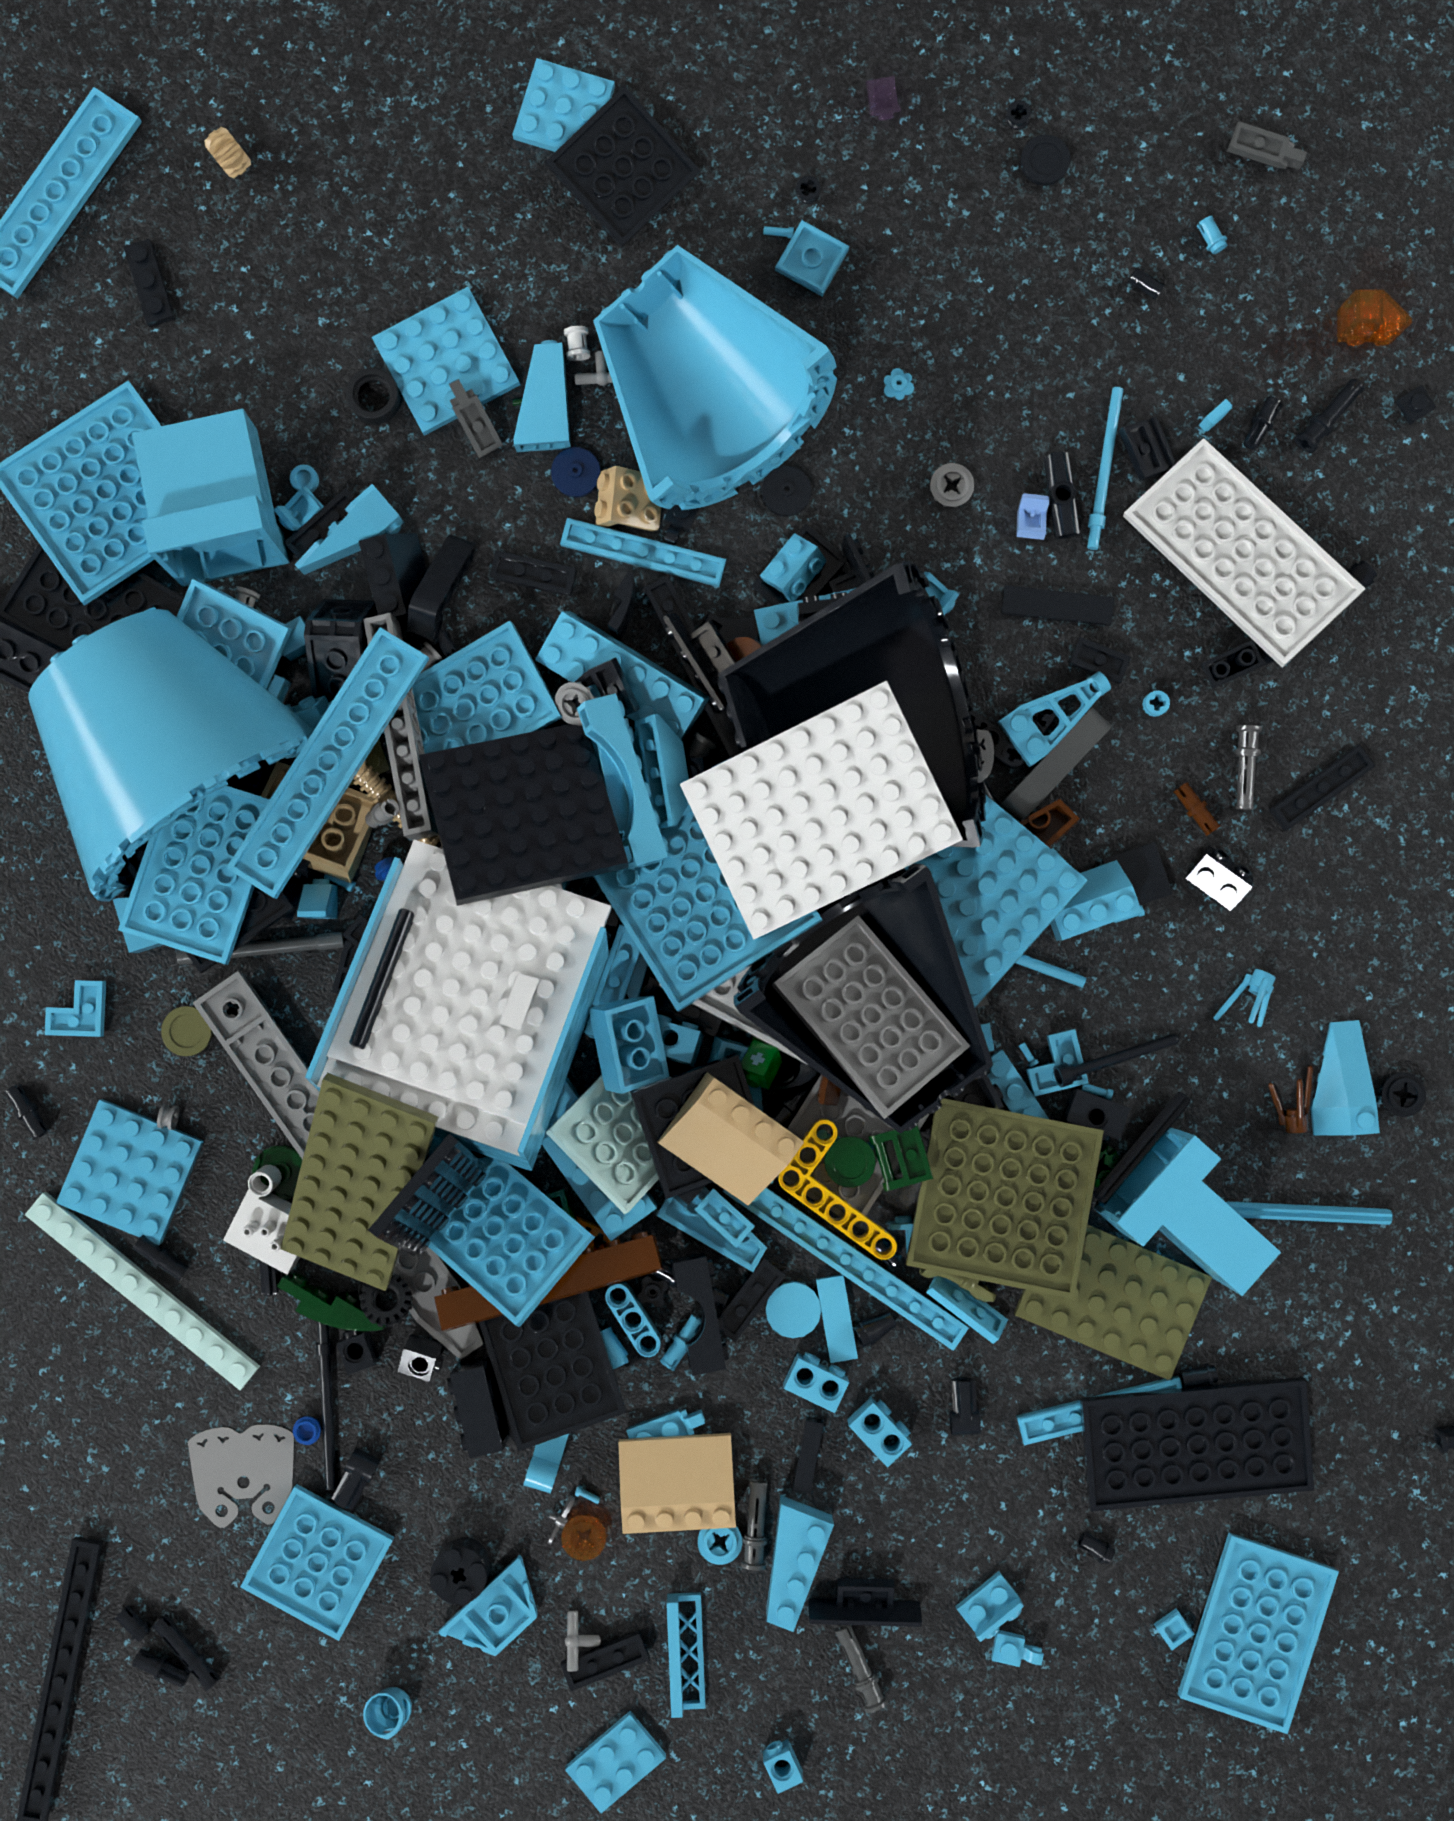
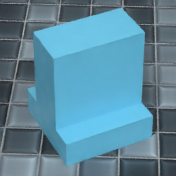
[132,409,290,587]
[1094,1127,1281,1296]

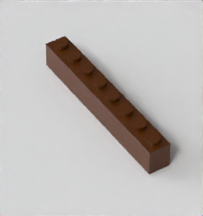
[434,1232,664,1331]

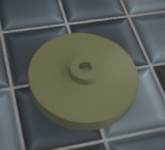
[161,1006,213,1056]

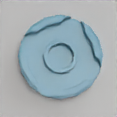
[765,1281,821,1338]

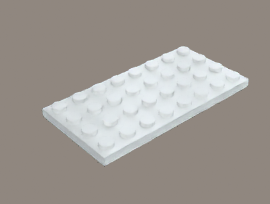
[1123,438,1365,668]

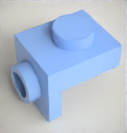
[1017,493,1050,540]

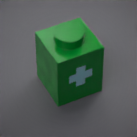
[741,1040,783,1090]

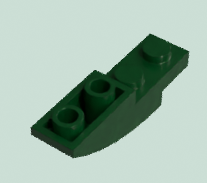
[277,1273,386,1331]

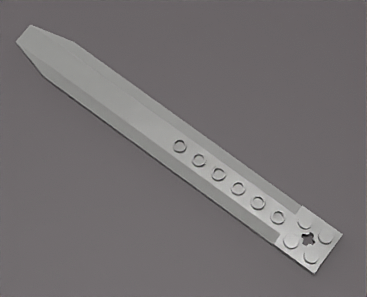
[193,970,484,1360]

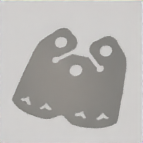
[188,1425,294,1528]

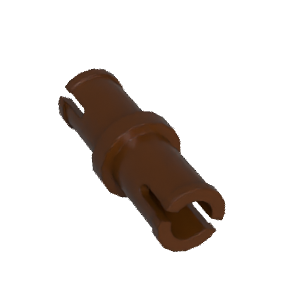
[1173,782,1221,836]

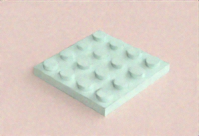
[546,1074,658,1214]

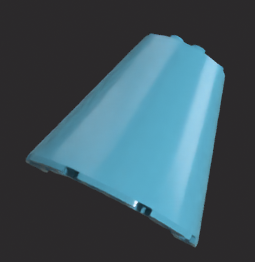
[593,245,837,510]

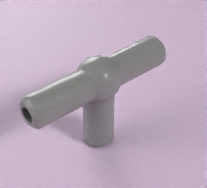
[575,350,613,386]
[565,1611,601,1672]

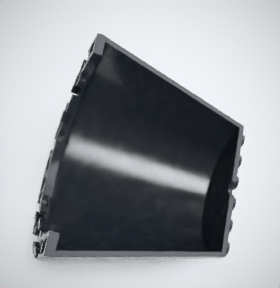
[718,560,986,848]

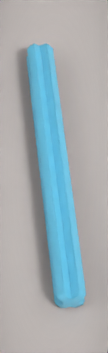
[1226,1201,1392,1225]

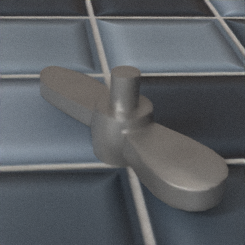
[547,1495,575,1545]

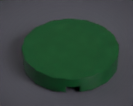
[252,1145,302,1200]

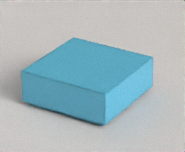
[1199,399,1232,432]
[1154,1608,1195,1650]

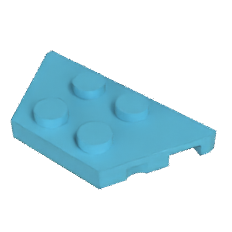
[438,1555,538,1656]

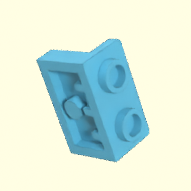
[956,1571,1024,1642]

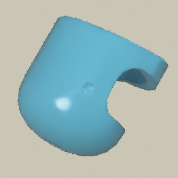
[363,1687,412,1739]

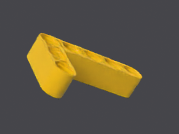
[778,1118,897,1260]

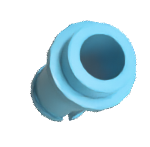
[1196,216,1227,254]

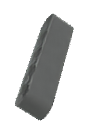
[999,707,1112,822]

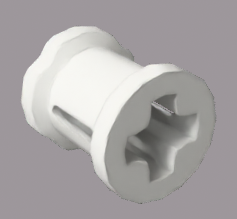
[564,326,590,361]

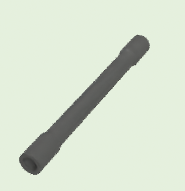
[176,931,346,965]

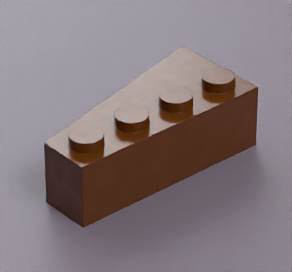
[1019,799,1080,849]

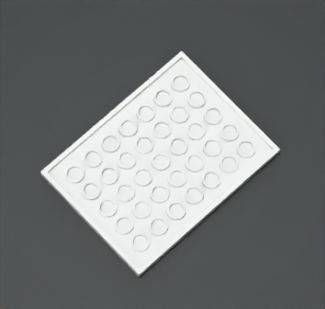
[680,681,963,940]

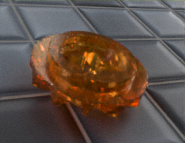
[561,1514,606,1561]

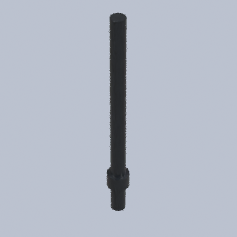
[316,1322,337,1490]

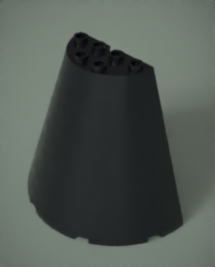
[734,864,993,1134]

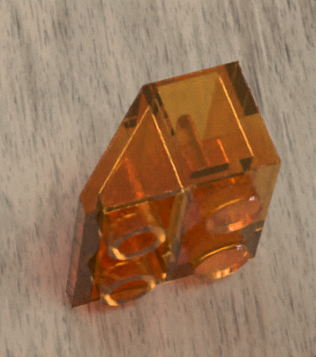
[1337,290,1412,346]

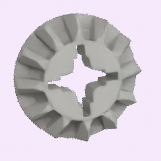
[930,463,974,508]
[555,681,597,726]

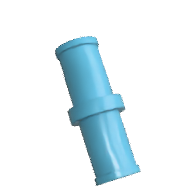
[660,1314,702,1371]

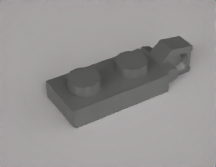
[1227,121,1307,169]
[449,379,503,458]

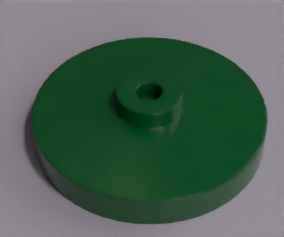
[824,1136,876,1188]

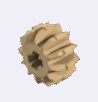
[204,127,251,178]

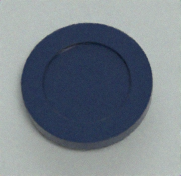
[551,447,601,498]

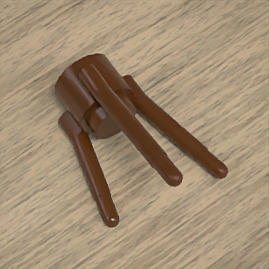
[1268,1065,1314,1133]

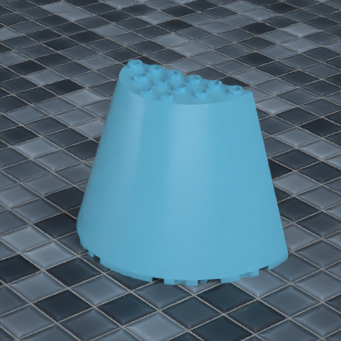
[28,607,314,901]

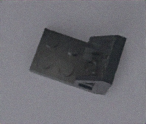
[304,599,377,702]

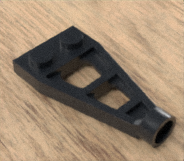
[544,657,640,729]

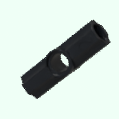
[1043,451,1080,539]

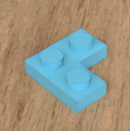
[45,980,106,1037]
[1026,1029,1089,1096]

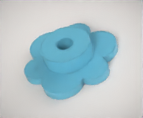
[884,368,914,400]

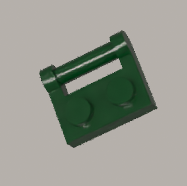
[868,1125,933,1191]

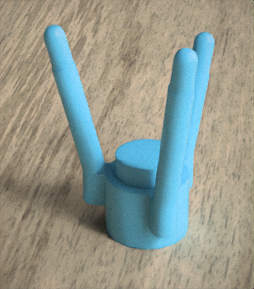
[1214,969,1276,1027]

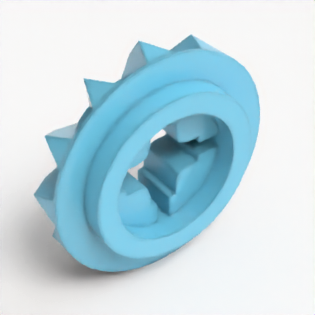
[698,1526,742,1565]

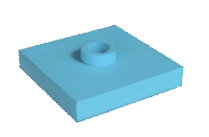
[775,220,850,297]

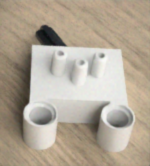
[223,1165,300,1296]

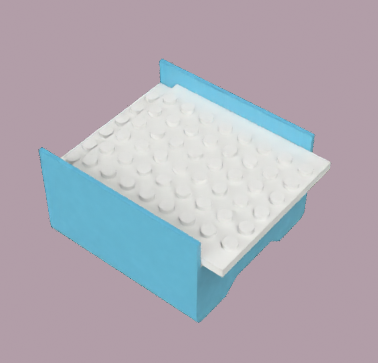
[305,840,611,1171]

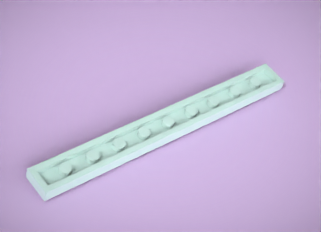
[25,1192,260,1390]

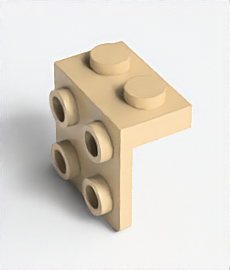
[594,466,661,532]

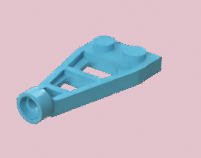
[997,671,1111,767]

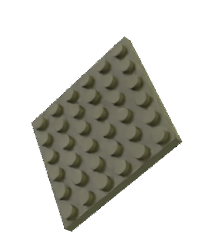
[905,1098,1104,1299]

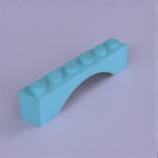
[577,693,668,871]

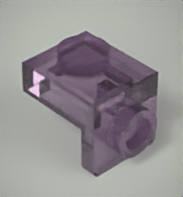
[866,76,901,121]

